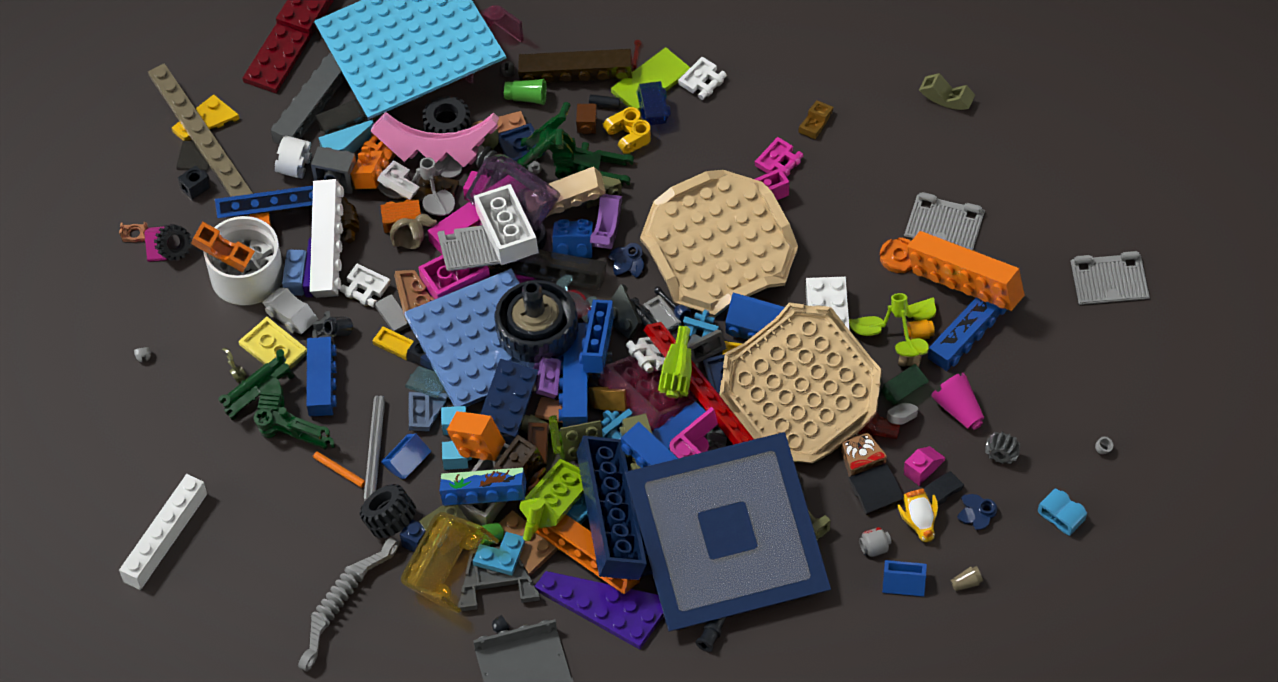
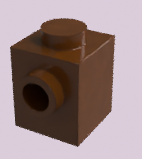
[576,104,597,134]

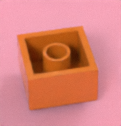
[446,411,505,461]

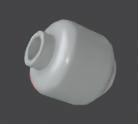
[859,527,891,557]

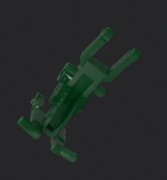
[516,102,634,186]
[218,349,335,450]

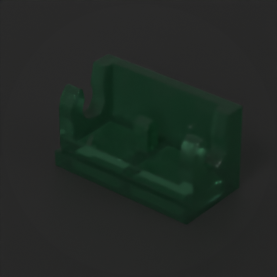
[881,364,929,405]

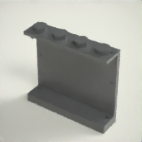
[473,619,574,682]

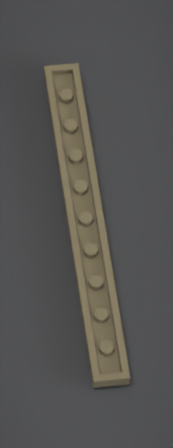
[148,63,253,197]

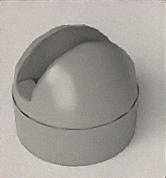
[134,347,151,362]
[1095,437,1113,455]

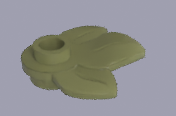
[222,348,247,384]

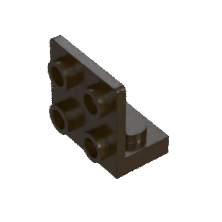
[493,435,544,488]

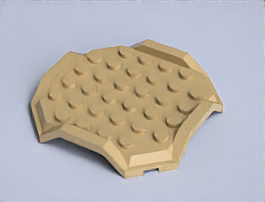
[640,170,798,318]
[719,303,882,464]

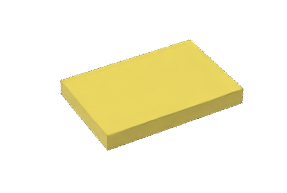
[239,317,307,369]

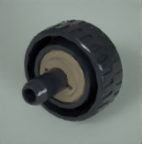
[494,280,578,363]

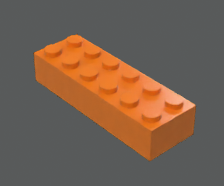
[907,231,1024,311]

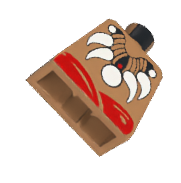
[842,433,887,477]

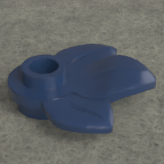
[609,243,644,278]
[957,494,997,530]

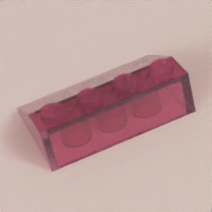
[598,353,699,431]

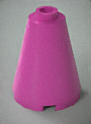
[931,372,984,430]

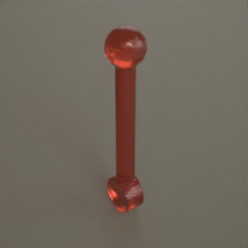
[632,39,641,72]

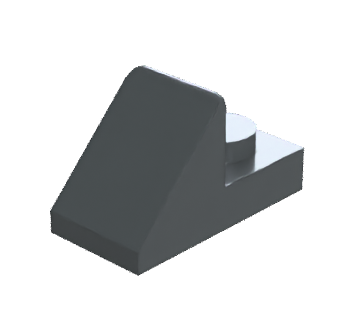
[687,329,727,364]

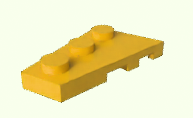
[171,94,240,142]

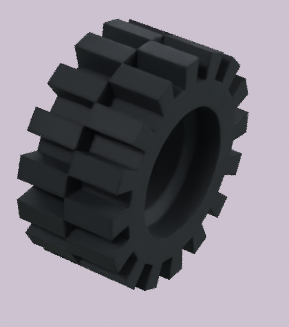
[154,224,192,261]

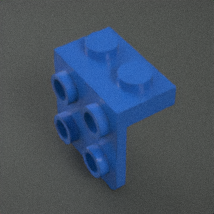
[552,219,593,258]

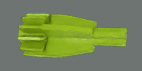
[658,326,692,398]

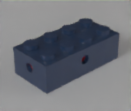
[481,359,539,445]

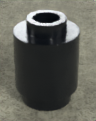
[323,317,353,337]

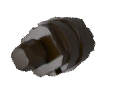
[340,196,359,244]

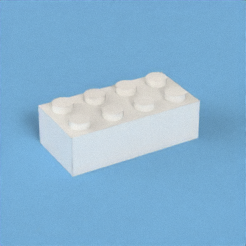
[474,184,539,265]
[806,277,850,331]

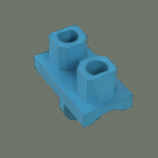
[683,310,719,338]
[601,408,633,439]

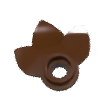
[521,467,547,501]

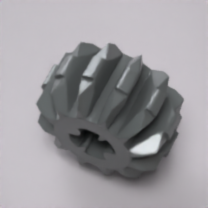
[985,431,1021,464]

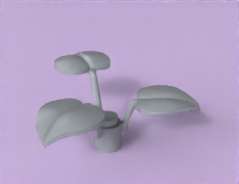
[378,154,462,216]

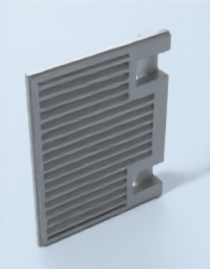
[904,192,985,251]
[437,225,517,271]
[1070,251,1150,305]

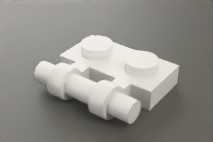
[678,57,727,100]
[340,264,391,307]
[626,337,665,373]

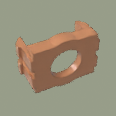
[119,222,147,242]

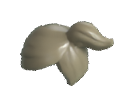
[390,214,437,249]

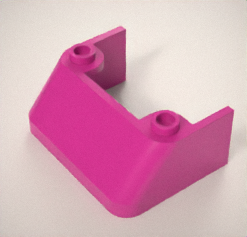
[670,407,718,458]

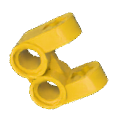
[603,107,651,154]

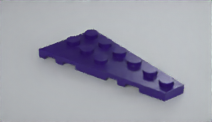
[534,571,664,650]

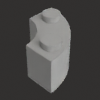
[262,288,318,334]

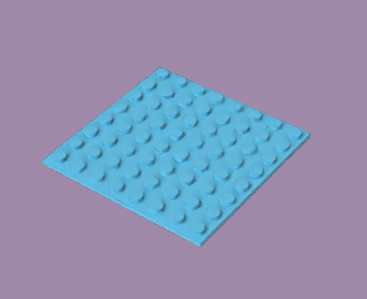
[314,0,506,120]

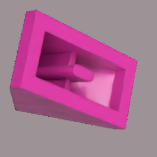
[144,227,168,262]

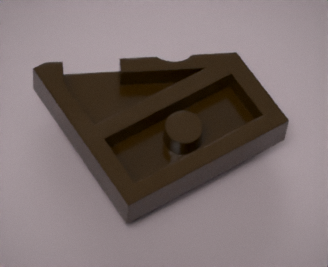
[412,175,459,203]

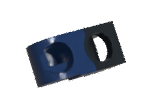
[407,338,435,373]

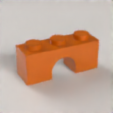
[191,222,255,273]

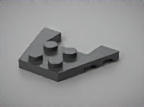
[458,546,540,612]

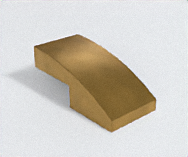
[798,100,834,139]
[588,387,628,411]

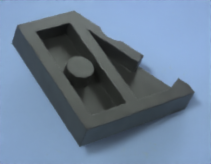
[611,284,642,339]

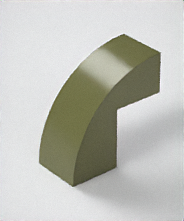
[919,73,975,110]

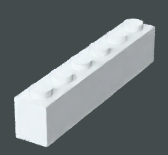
[310,179,344,298]
[119,474,207,590]

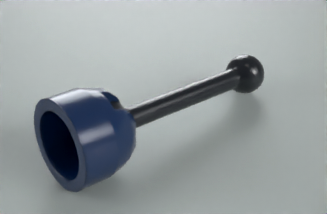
[654,287,691,322]

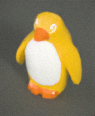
[897,488,938,542]

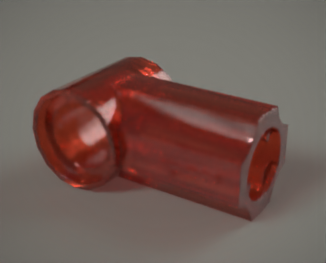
[859,413,901,439]

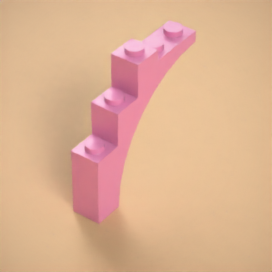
[371,112,499,167]

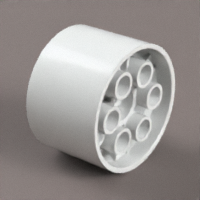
[203,216,284,305]

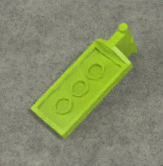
[519,459,584,541]

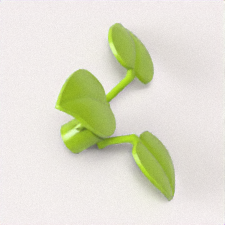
[849,293,936,357]

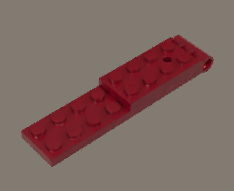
[243,0,334,94]

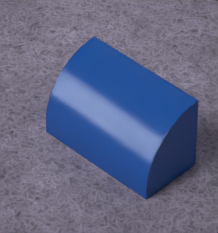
[381,433,431,479]
[882,560,927,596]

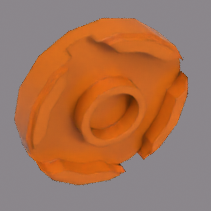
[880,238,912,273]

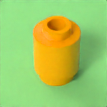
[904,320,935,340]

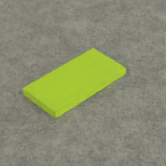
[611,47,690,112]

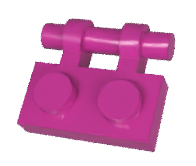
[755,137,804,177]

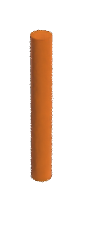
[313,451,365,488]

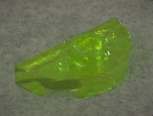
[549,415,562,455]

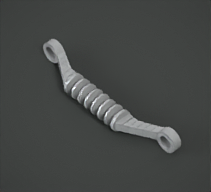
[298,537,399,671]

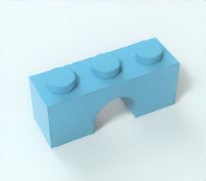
[441,406,472,470]

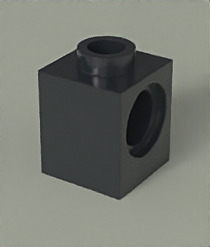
[178,165,210,200]

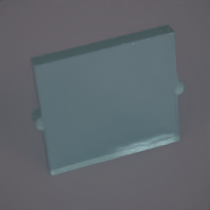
[405,366,445,398]

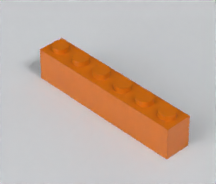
[535,515,641,594]

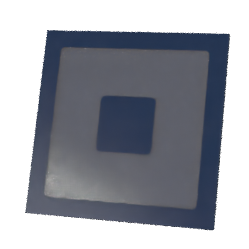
[625,432,831,632]

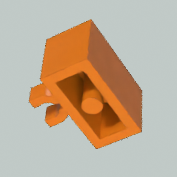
[350,146,389,189]

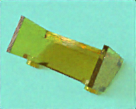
[401,512,499,613]

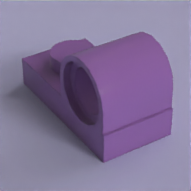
[533,357,561,399]

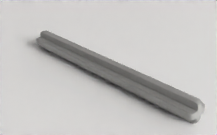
[364,396,385,501]

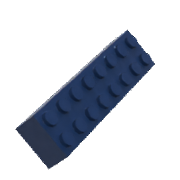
[576,436,647,580]

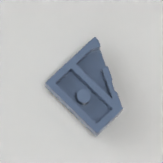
[408,392,448,431]

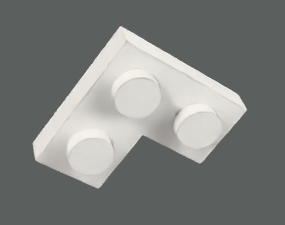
[377,161,419,200]

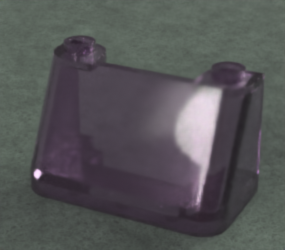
[465,154,560,233]

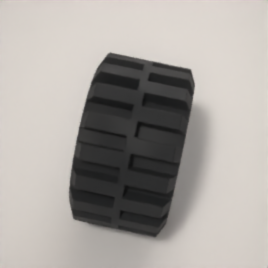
[422,96,471,133]
[359,484,416,538]

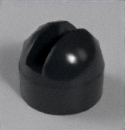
[492,615,510,633]

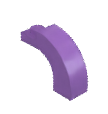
[590,194,622,249]

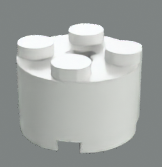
[275,136,311,179]

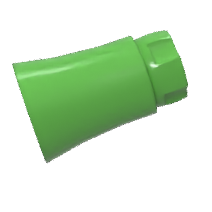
[504,79,547,105]

